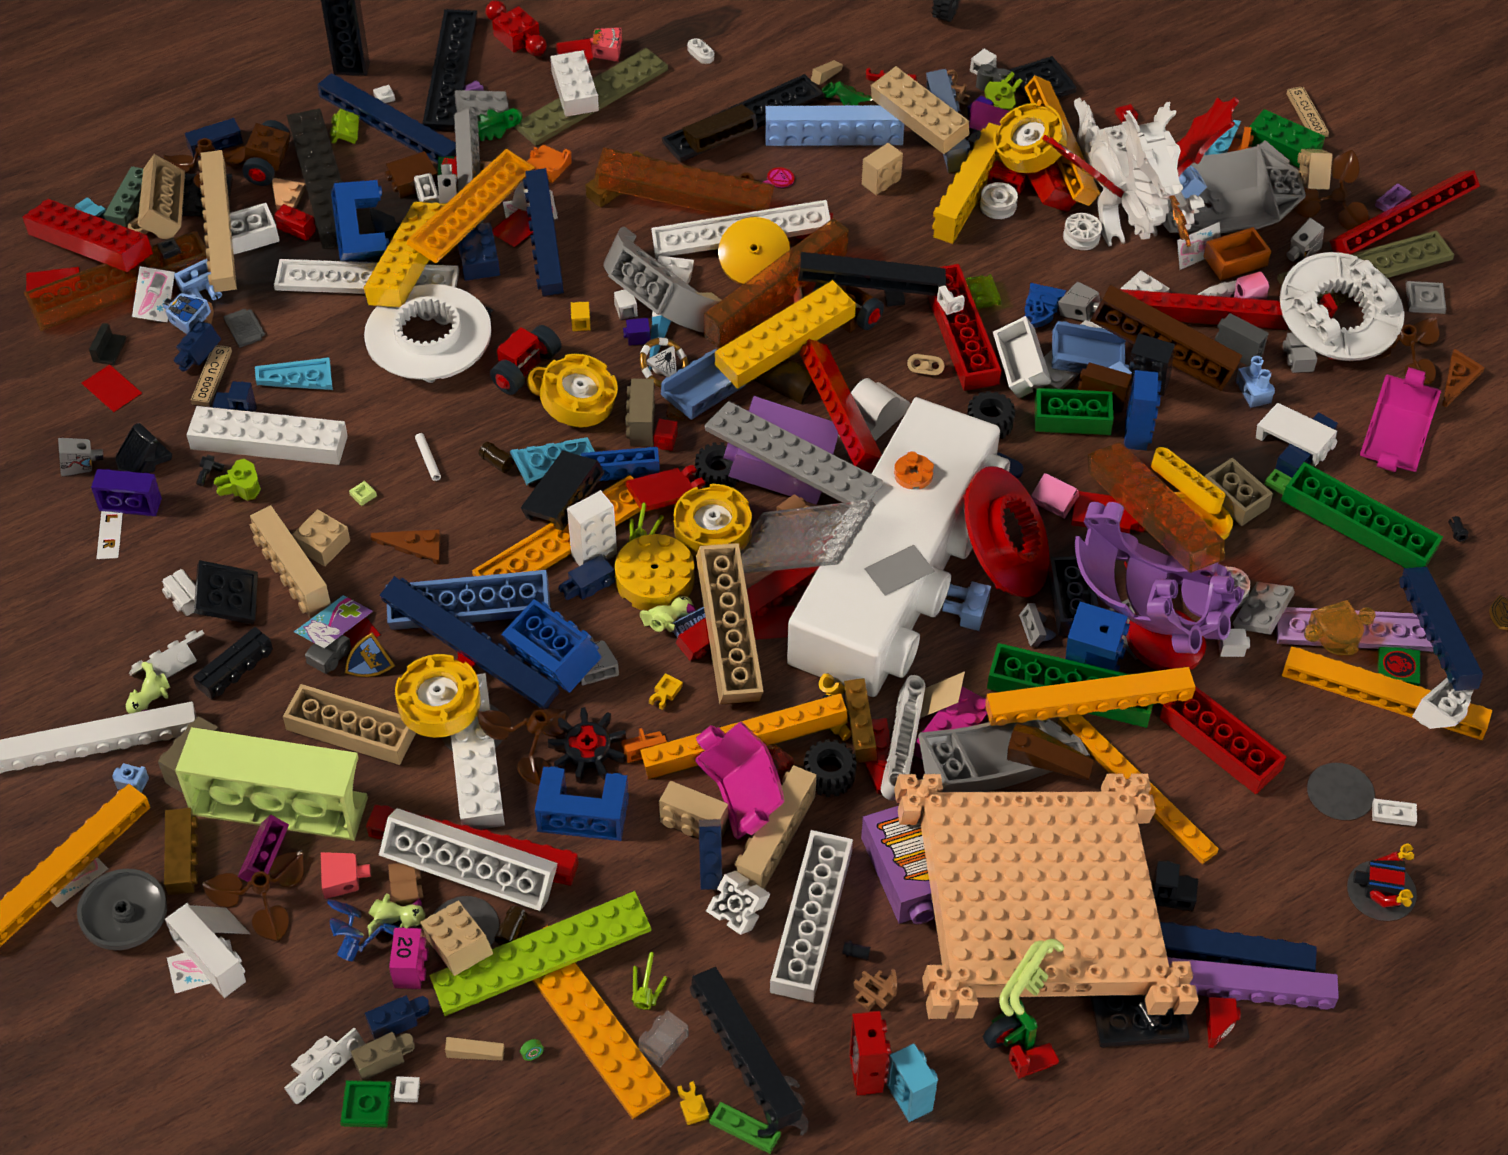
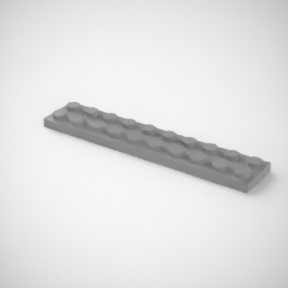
[704,401,883,511]

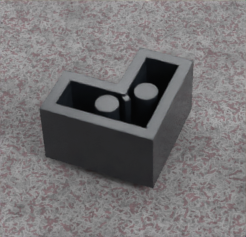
[1152,861,1198,912]

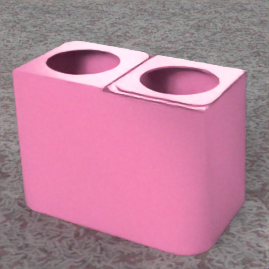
[1234,271,1269,300]
[1031,473,1079,519]

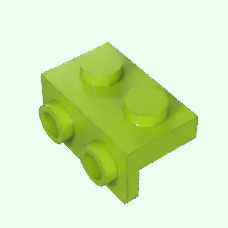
[330,108,359,144]

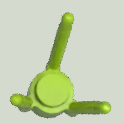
[629,503,664,542]
[632,952,667,1010]

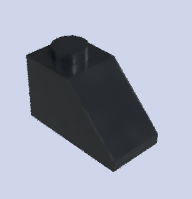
[369,208,400,243]

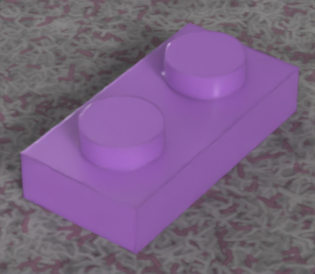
[1375,183,1412,212]

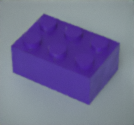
[91,469,162,516]

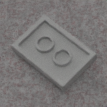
[455,90,509,120]
[1233,582,1295,634]

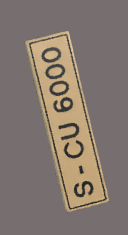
[1286,87,1329,137]
[191,345,232,407]

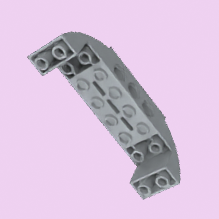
[604,227,724,334]

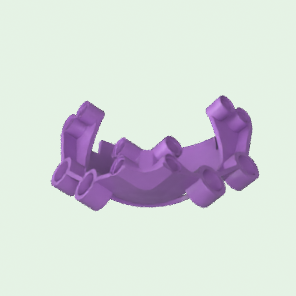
[1075,502,1244,654]

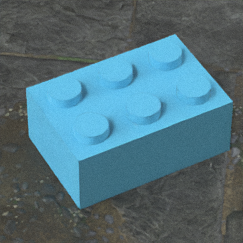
[887,1044,938,1122]

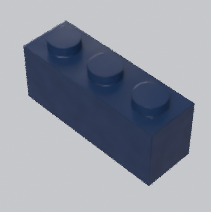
[184,118,243,158]
[699,819,722,890]

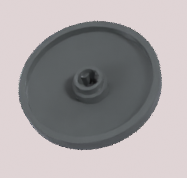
[77,869,167,950]

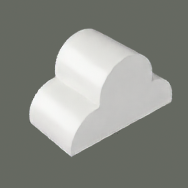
[838,378,911,441]

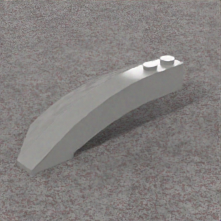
[918,719,1089,792]

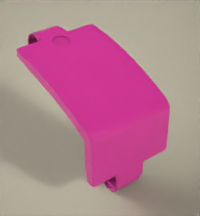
[1360,367,1441,472]
[696,722,784,840]

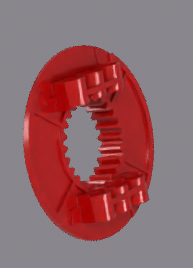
[963,466,1049,597]

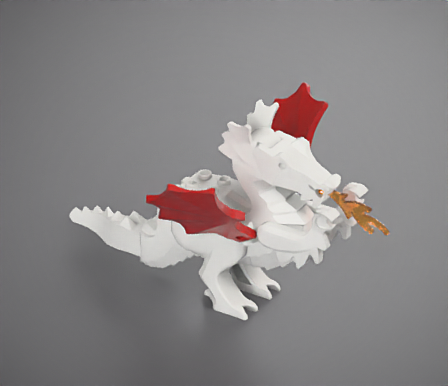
[1042,97,1239,247]

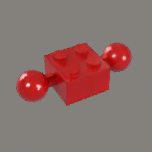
[486,0,547,56]

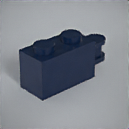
[174,321,221,371]
[558,554,615,600]
[365,995,430,1040]

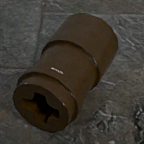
[478,442,514,473]
[494,906,528,946]

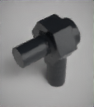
[196,454,224,486]

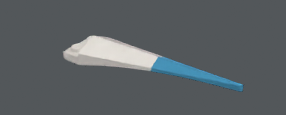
[649,256,694,370]

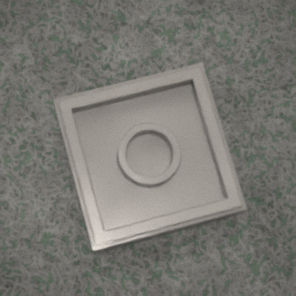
[1405,281,1446,314]

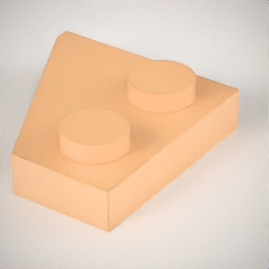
[272,178,305,210]

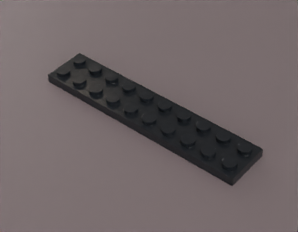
[422,9,478,130]
[662,74,824,163]

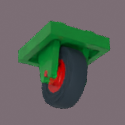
[983,997,1037,1051]

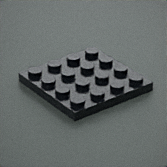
[1091,957,1190,1047]

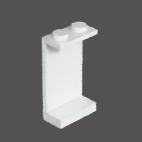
[1256,403,1337,466]

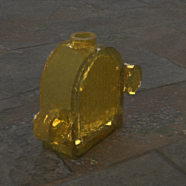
[1304,600,1376,655]

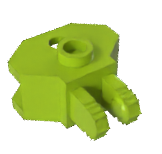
[984,72,1023,110]
[214,459,261,501]

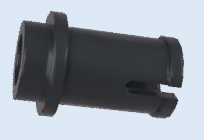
[1448,516,1469,542]
[842,940,871,961]
[1136,1002,1162,1032]

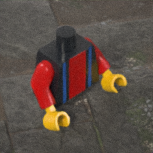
[1353,844,1415,908]

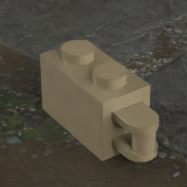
[351,1032,415,1081]

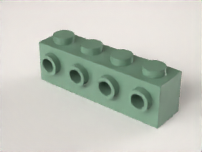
[104,166,143,228]

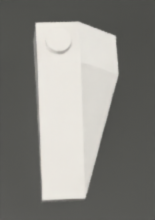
[1412,678,1474,729]

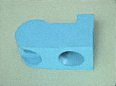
[75,197,106,219]

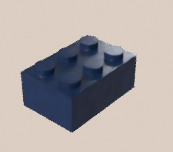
[457,222,500,281]

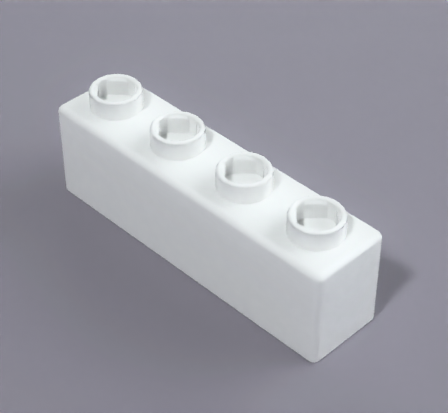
[787,397,1010,697]

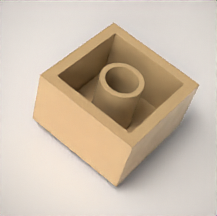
[862,143,903,195]
[292,509,350,566]

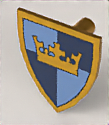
[345,632,396,677]

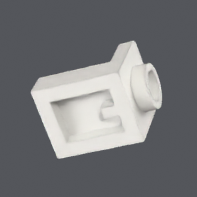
[937,285,965,315]

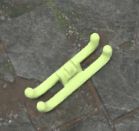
[999,939,1064,1016]

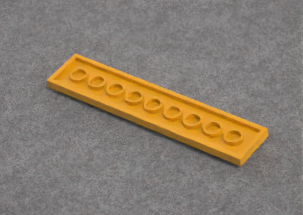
[407,149,535,263]
[472,475,641,576]
[532,925,670,1119]

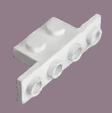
[129,630,204,679]
[284,1028,365,1104]

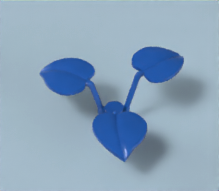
[327,899,400,961]

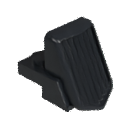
[115,423,172,473]

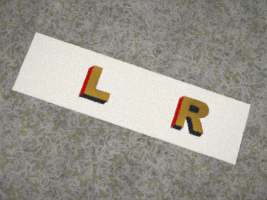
[96,511,123,559]

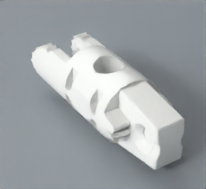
[1197,280,1237,297]

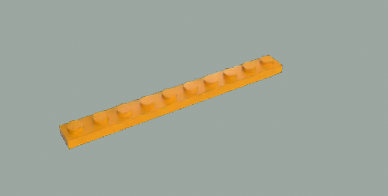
[1058,714,1219,864]

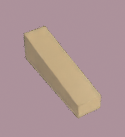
[811,60,843,85]
[445,1037,504,1060]

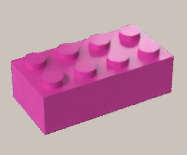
[914,686,989,760]

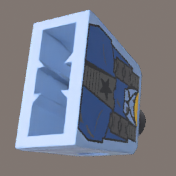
[163,293,211,334]

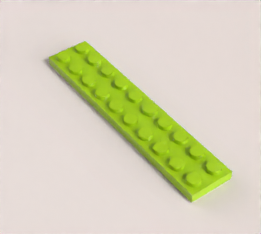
[430,891,652,1016]

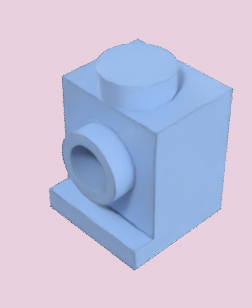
[113,763,149,793]

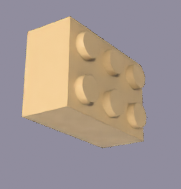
[1298,149,1332,189]
[659,781,728,838]
[420,900,493,976]

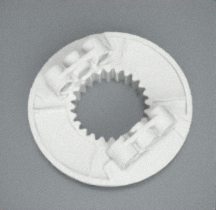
[1280,252,1404,361]
[364,284,491,383]

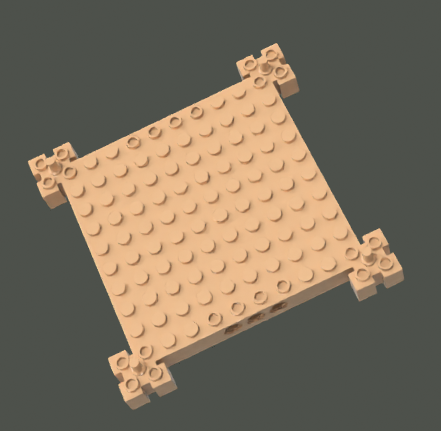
[894,774,1198,1019]

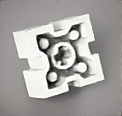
[706,871,770,935]

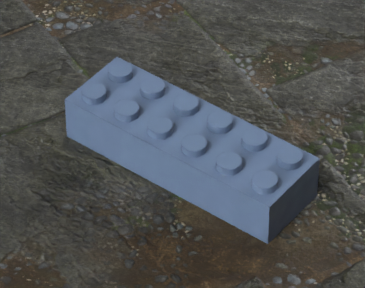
[926,69,970,173]

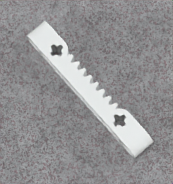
[881,675,925,801]

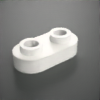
[688,38,714,64]

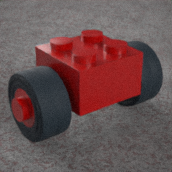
[490,325,562,395]

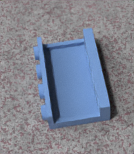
[1052,321,1129,373]
[661,349,746,420]

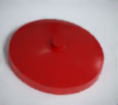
[1126,609,1206,671]

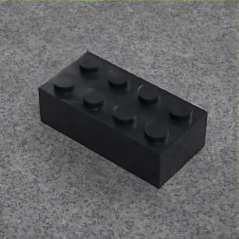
[1130,333,1175,396]
[1048,556,1099,636]

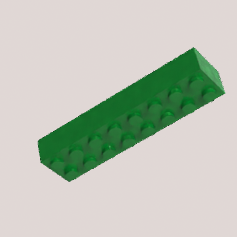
[1281,462,1443,568]
[987,643,1153,728]

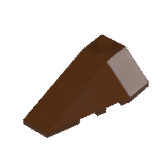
[1007,723,1094,780]

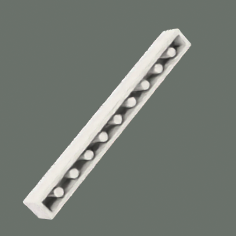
[0,701,197,774]

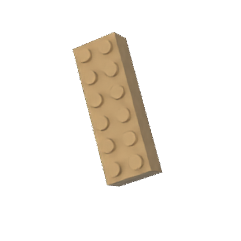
[871,66,969,154]
[138,154,185,240]
[250,505,331,619]
[283,684,416,765]
[735,765,816,889]

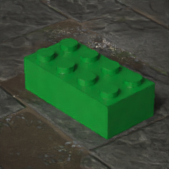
[1249,109,1325,168]
[1035,388,1113,435]

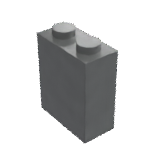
[1215,313,1268,366]

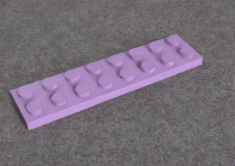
[1276,607,1434,652]

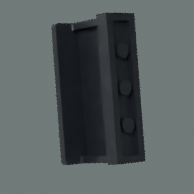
[521,451,605,531]

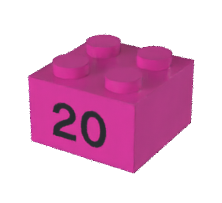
[389,928,429,989]

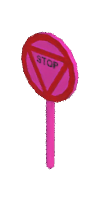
[739,167,795,192]

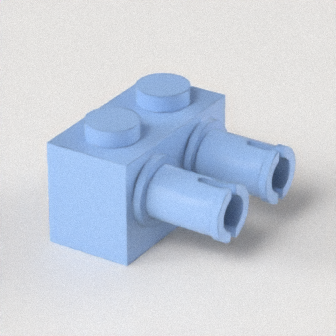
[1179,165,1207,200]
[174,258,222,300]
[1236,356,1275,408]
[942,581,991,631]

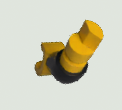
[819,673,851,741]

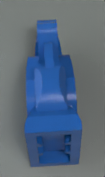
[1024,283,1066,328]

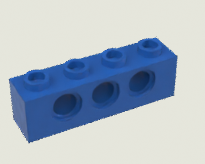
[581,447,660,481]

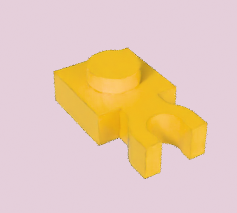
[649,673,683,710]
[677,1081,709,1125]

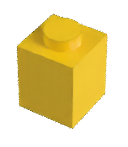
[571,302,590,331]

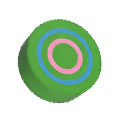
[520,1039,544,1061]

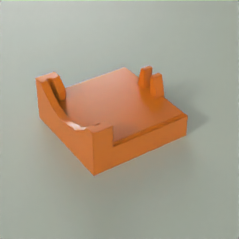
[527,144,572,183]

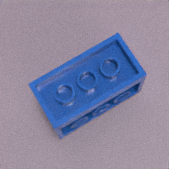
[501,599,602,693]

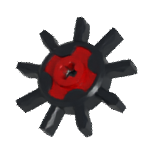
[548,707,626,783]

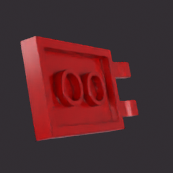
[626,465,705,512]
[1071,491,1148,534]

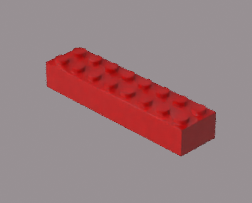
[22,199,153,272]
[927,264,1001,391]

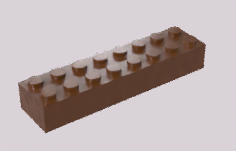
[1090,285,1242,391]

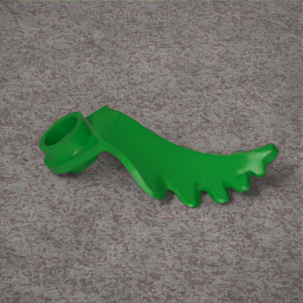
[822,81,872,106]
[478,108,523,141]

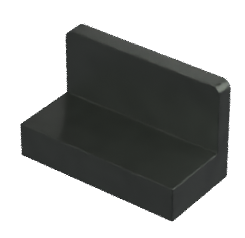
[89,323,126,365]

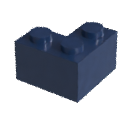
[212,381,257,412]

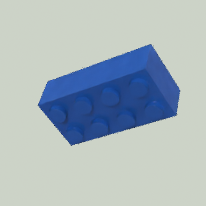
[1124,370,1161,451]

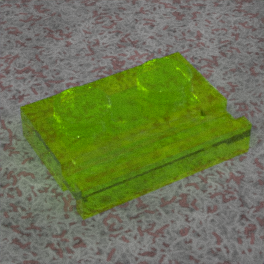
[966,274,1001,309]

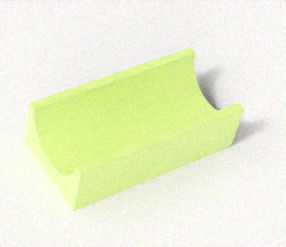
[175,727,368,841]

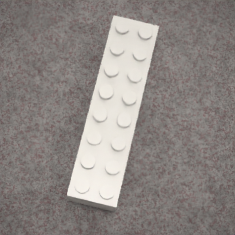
[187,406,348,465]
[451,674,505,830]
[379,808,558,911]
[770,830,853,1002]

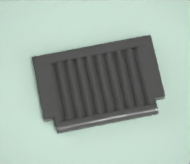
[223,309,265,348]

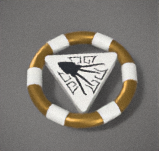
[639,337,689,388]

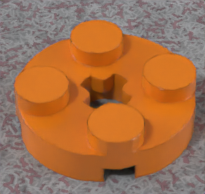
[894,451,934,489]

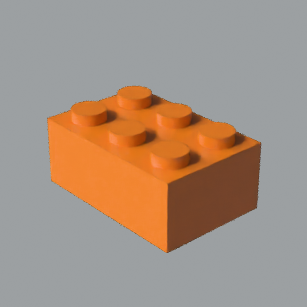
[1203,227,1271,281]

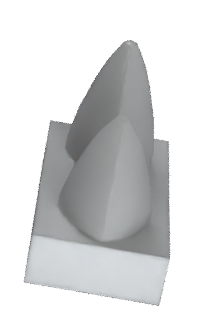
[1019,603,1056,647]

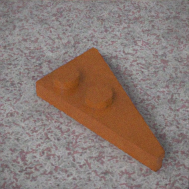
[1442,349,1485,408]
[371,530,440,564]

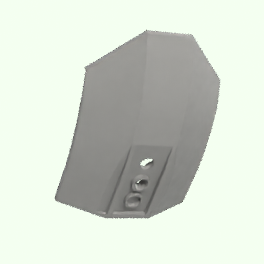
[1162,144,1306,234]

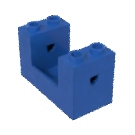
[331,180,389,262]
[1065,602,1130,672]
[535,766,629,841]

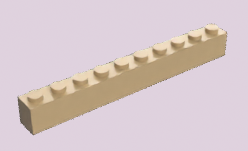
[198,150,237,292]

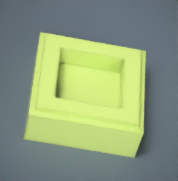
[349,481,377,506]

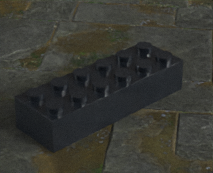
[321,0,370,76]

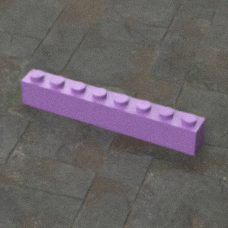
[1168,958,1339,1010]

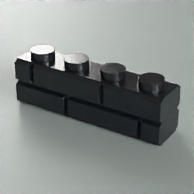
[193,627,273,699]

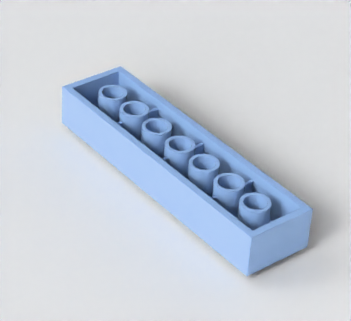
[765,105,904,146]

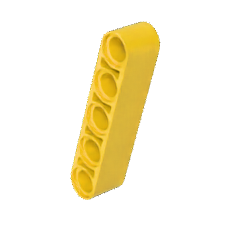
[1151,447,1226,514]

